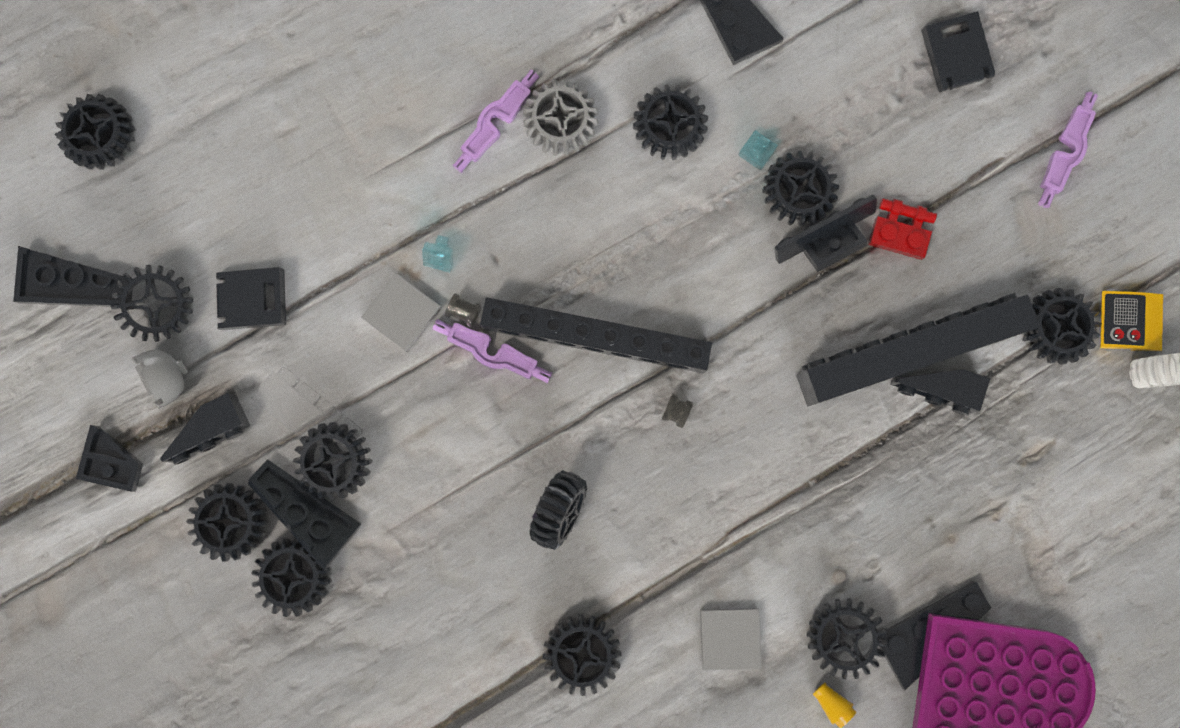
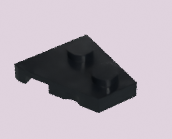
[76,425,143,492]

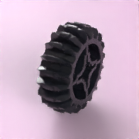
[633,84,708,161]
[55,94,136,170]
[762,150,839,227]
[111,265,193,342]
[1022,288,1102,365]
[292,422,373,500]
[529,470,587,550]
[186,483,268,562]
[251,537,332,617]
[807,598,888,679]
[542,614,622,696]

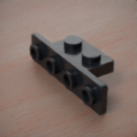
[775,195,877,272]

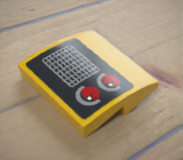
[1100,291,1163,351]

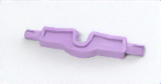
[452,70,539,173]
[1038,92,1098,208]
[433,319,552,384]

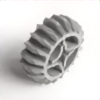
[523,79,598,156]

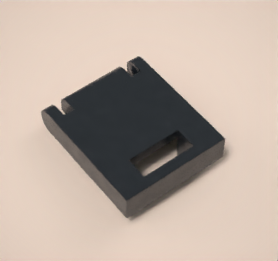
[921,11,995,92]
[216,267,286,330]

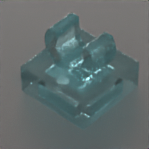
[738,130,778,171]
[422,235,453,273]

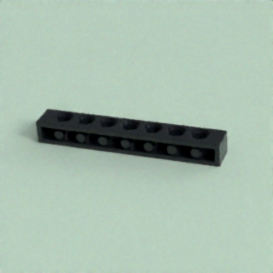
[480,297,712,374]

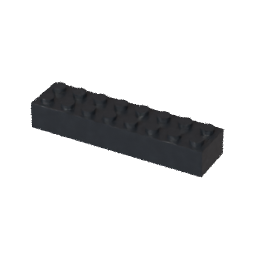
[796,293,1040,407]

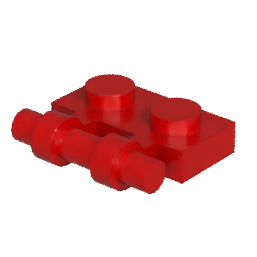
[868,198,937,260]

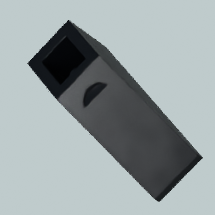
[890,369,990,416]
[160,393,250,465]

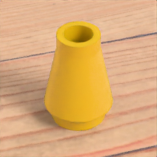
[813,682,857,728]

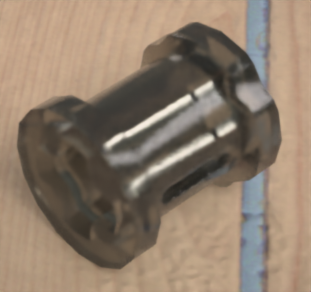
[445,293,482,328]

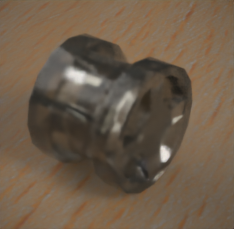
[661,393,694,428]

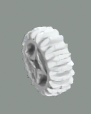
[1129,353,1180,388]

